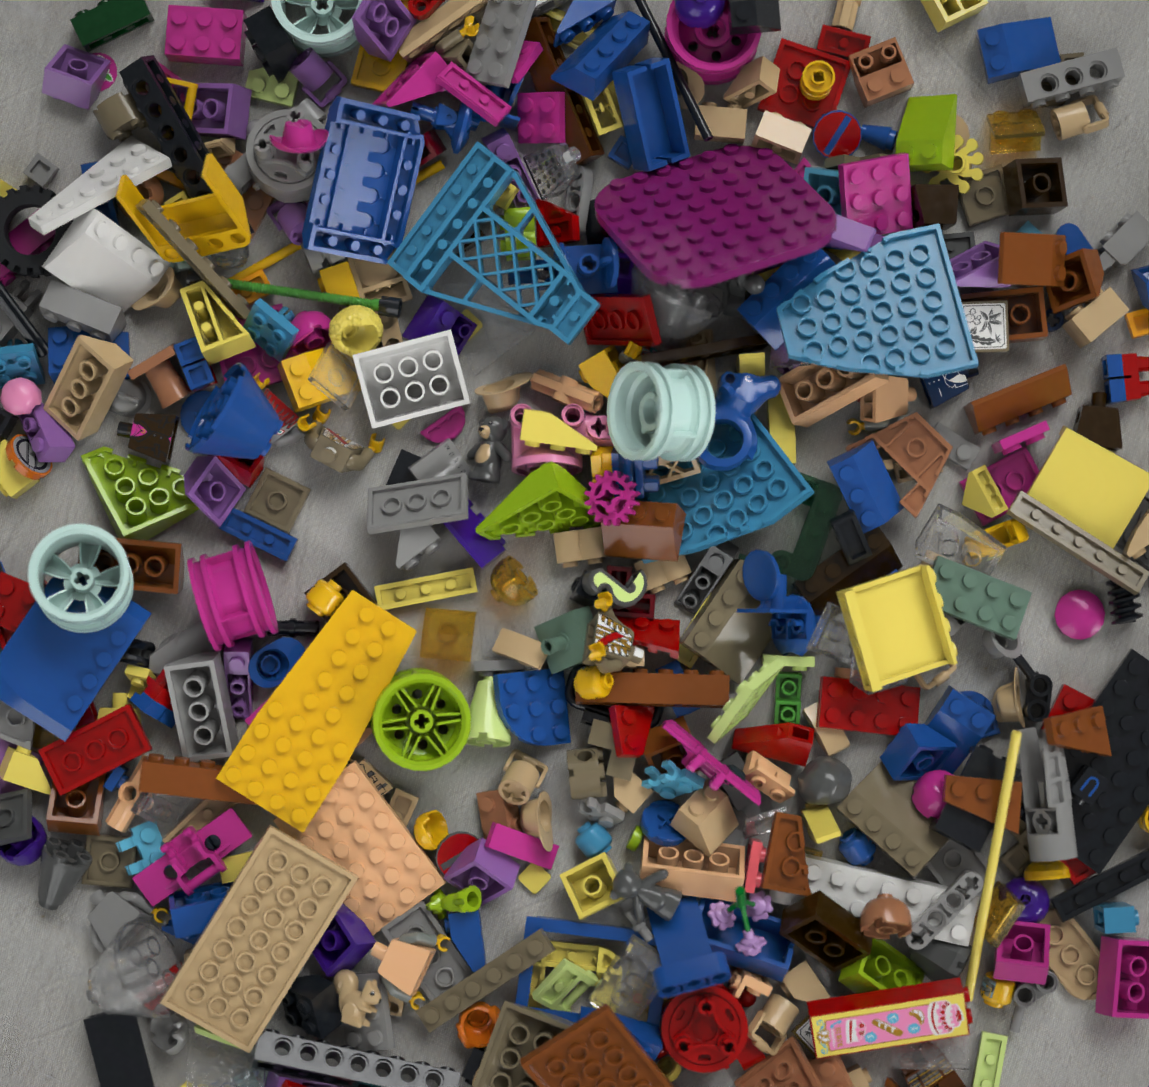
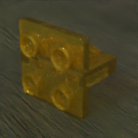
[987,109,1045,154]

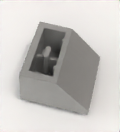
[396,525,442,571]

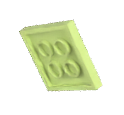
[707,658,785,744]

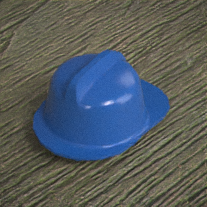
[248,637,305,688]

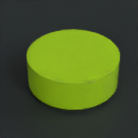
[626,825,644,852]

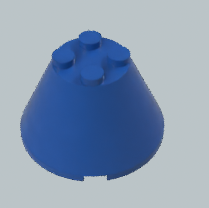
[185,362,283,460]

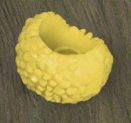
[328,305,383,358]

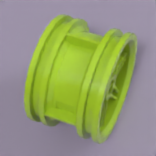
[369,668,471,771]

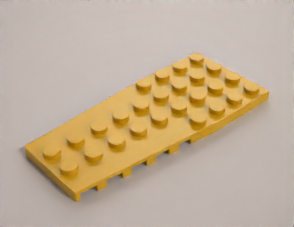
[216,590,417,833]

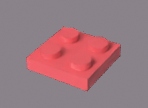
[743,838,766,894]

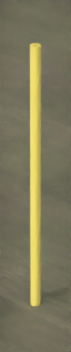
[965,730,1022,1001]

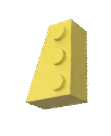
[920,0,989,33]
[179,280,256,365]

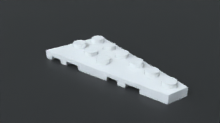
[28,136,173,235]

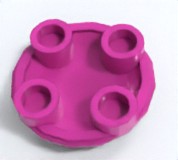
[1055,589,1105,640]

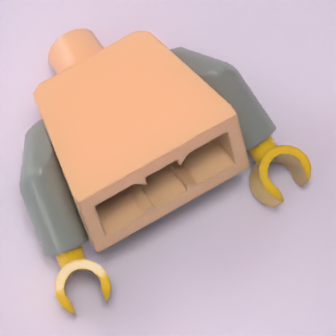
[846,375,917,435]
[370,932,451,1010]

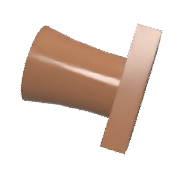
[128,343,192,409]

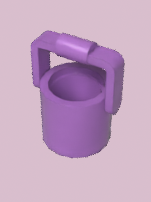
[289,48,347,107]
[267,200,308,245]

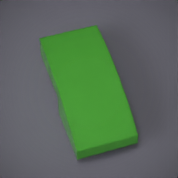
[774,671,802,725]

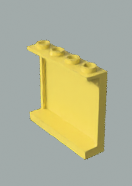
[1026,425,1149,549]
[836,564,958,692]

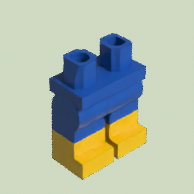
[590,446,660,499]

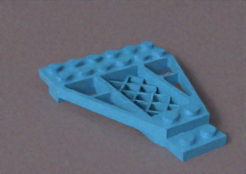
[387,141,602,345]

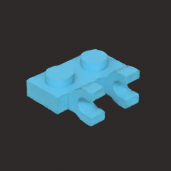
[641,760,705,799]
[115,819,171,876]

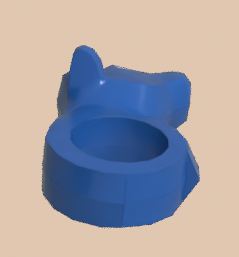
[697,371,781,471]

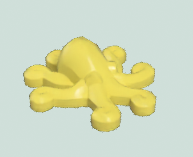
[923,134,984,194]

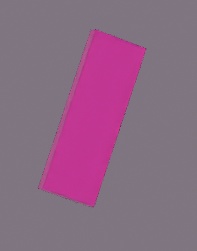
[435,61,512,127]
[484,822,559,870]

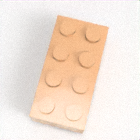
[778,362,890,428]
[639,835,745,902]

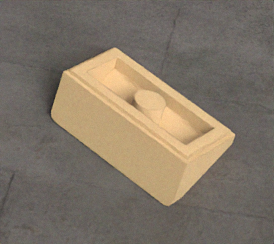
[183,138,236,159]

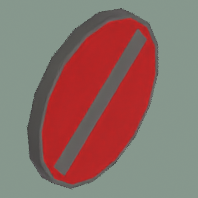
[435,831,478,875]

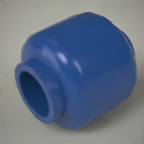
[838,828,876,866]

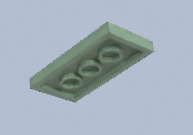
[932,555,1032,640]

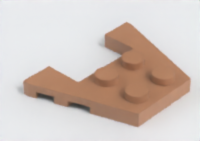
[845,412,953,519]

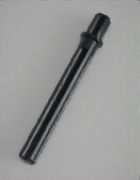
[0,281,48,358]

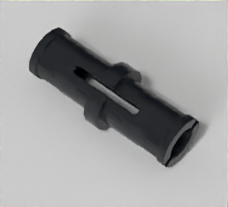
[267,618,320,638]

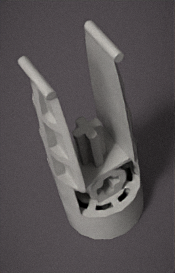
[1018,727,1078,862]

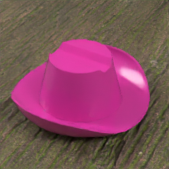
[269,119,329,153]

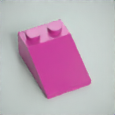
[372,51,448,108]

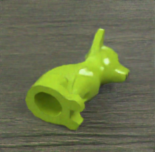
[425,885,482,920]

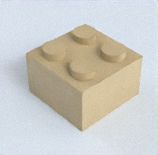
[1062,287,1129,349]

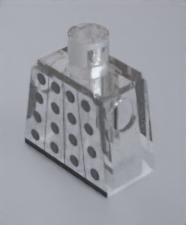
[523,143,581,201]

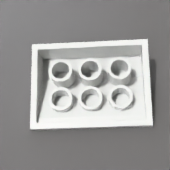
[42,208,171,313]
[352,329,470,429]

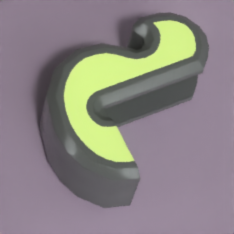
[582,568,648,610]

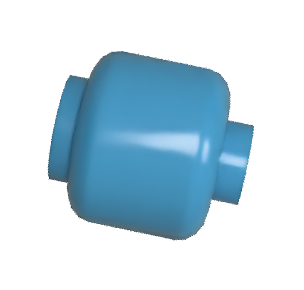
[575,821,612,858]

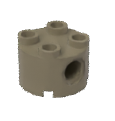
[93,90,148,142]
[567,746,607,800]

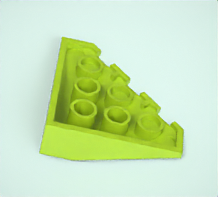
[81,446,199,540]
[475,461,604,540]

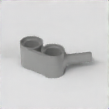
[1009,970,1059,1033]

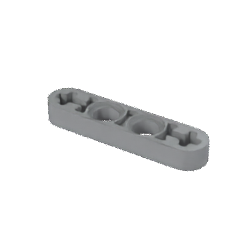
[905,870,984,950]

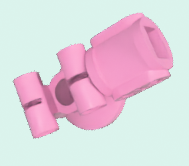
[510,403,613,477]

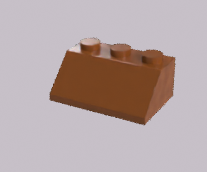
[601,499,686,562]

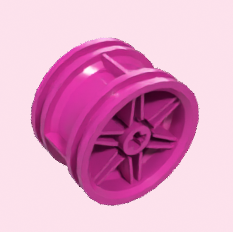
[664,0,762,85]
[187,540,279,652]

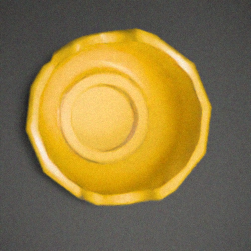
[413,810,448,851]

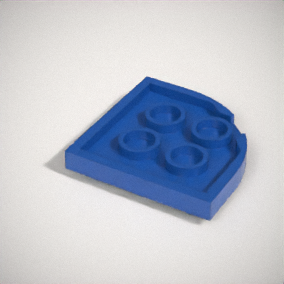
[493,669,571,746]

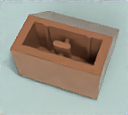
[848,37,914,108]

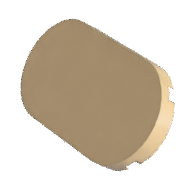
[1040,909,1100,1000]

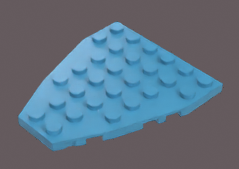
[776,223,979,378]
[635,392,815,564]

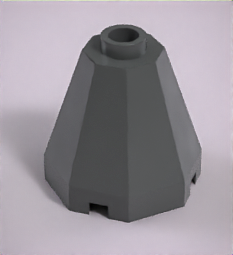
[908,936,972,982]

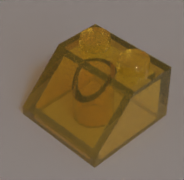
[420,607,476,662]

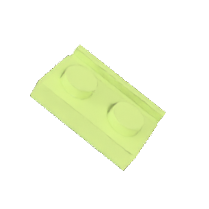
[761,653,815,671]

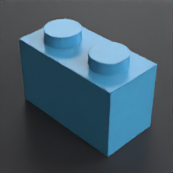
[1093,901,1139,934]

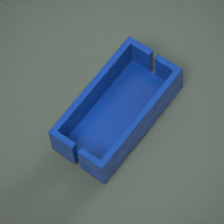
[611,57,691,171]
[698,898,795,982]

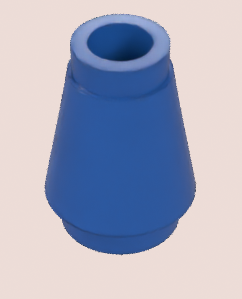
[861,124,898,151]

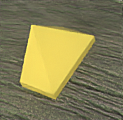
[962,465,1008,518]

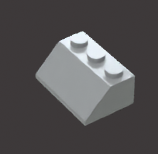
[39,279,127,342]

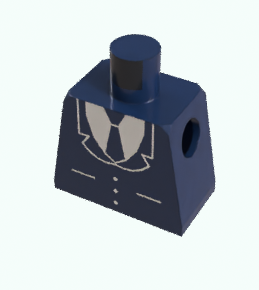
[919,367,979,410]

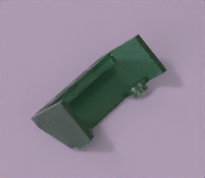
[738,472,842,581]

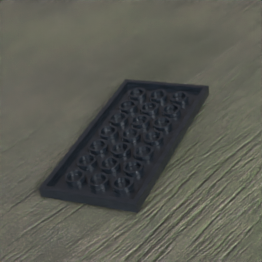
[1020,649,1149,874]

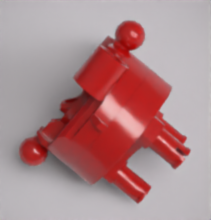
[657,983,766,1073]

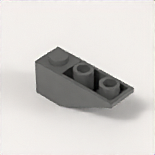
[674,541,739,615]

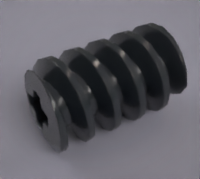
[1106,580,1143,625]

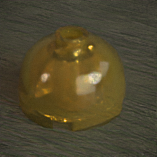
[490,555,538,607]

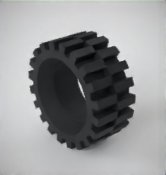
[0,185,74,278]

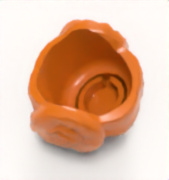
[455,1001,500,1049]

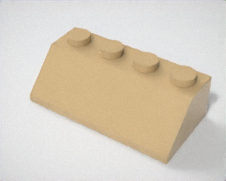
[43,335,134,441]

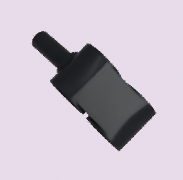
[1013,654,1053,722]

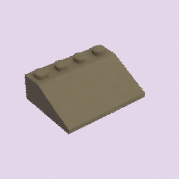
[679,559,788,685]
[837,761,950,879]
[472,1000,574,1087]

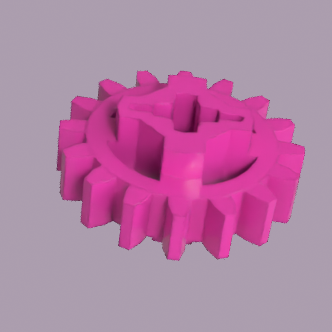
[584,471,640,526]

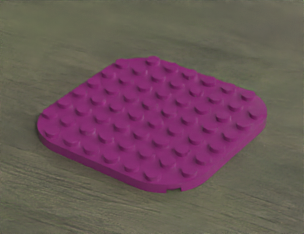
[595,144,837,288]

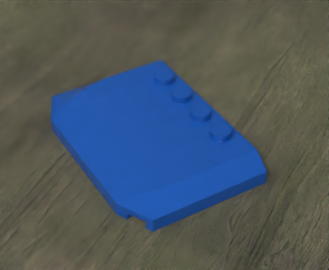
[302,96,425,265]
[0,567,152,742]

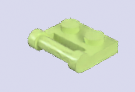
[532,958,599,1012]

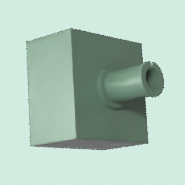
[534,606,593,674]

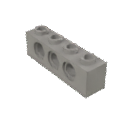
[1016,47,1125,109]

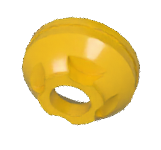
[1023,860,1070,881]

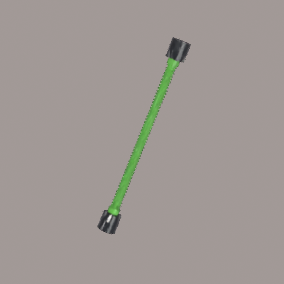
[186,268,402,318]

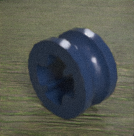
[1046,309,1064,332]

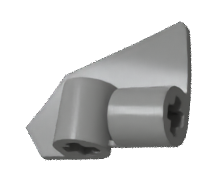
[149,619,224,674]

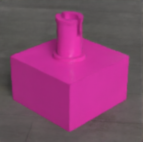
[993,921,1051,985]

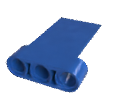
[646,896,731,998]

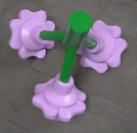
[707,886,773,956]

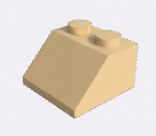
[670,779,739,857]

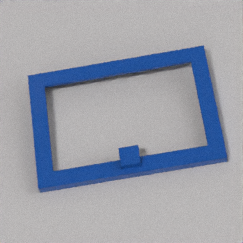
[515,916,663,1027]

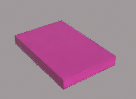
[958,446,1039,527]

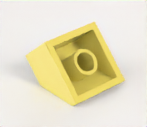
[560,852,624,920]

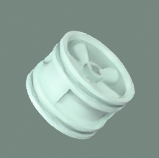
[271,0,362,58]
[28,524,134,633]

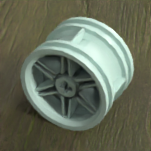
[607,361,716,462]

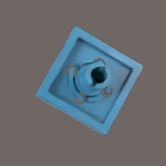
[243,298,299,362]
[0,339,45,389]

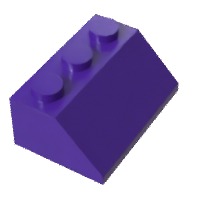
[443,498,506,570]

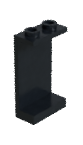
[929,744,1021,852]
[83,1003,155,1087]

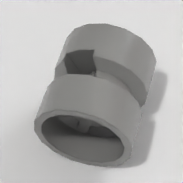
[300,243,346,274]

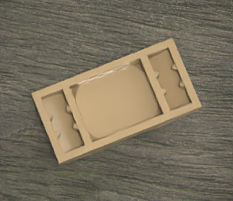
[347,248,413,310]

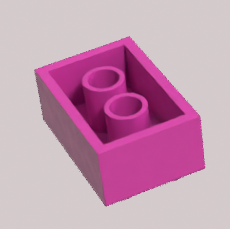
[164,5,247,67]
[1095,936,1149,1019]

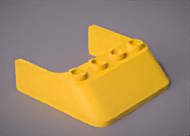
[116,153,251,263]

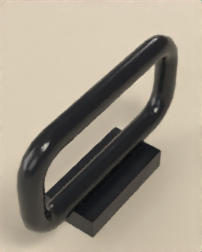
[565,663,665,729]

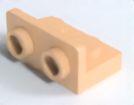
[743,750,796,804]
[727,968,773,999]

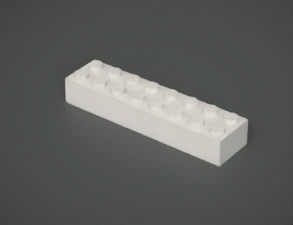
[767,853,980,947]

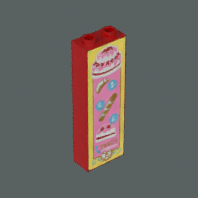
[807,977,973,1059]

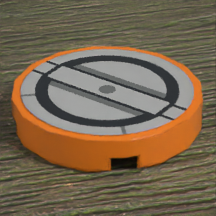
[5,434,53,480]

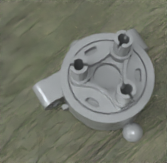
[224,98,327,203]

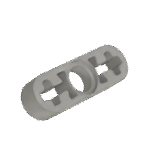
[564,165,593,238]

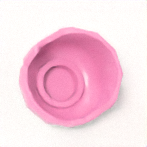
[0,377,42,415]

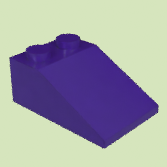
[312,903,376,977]

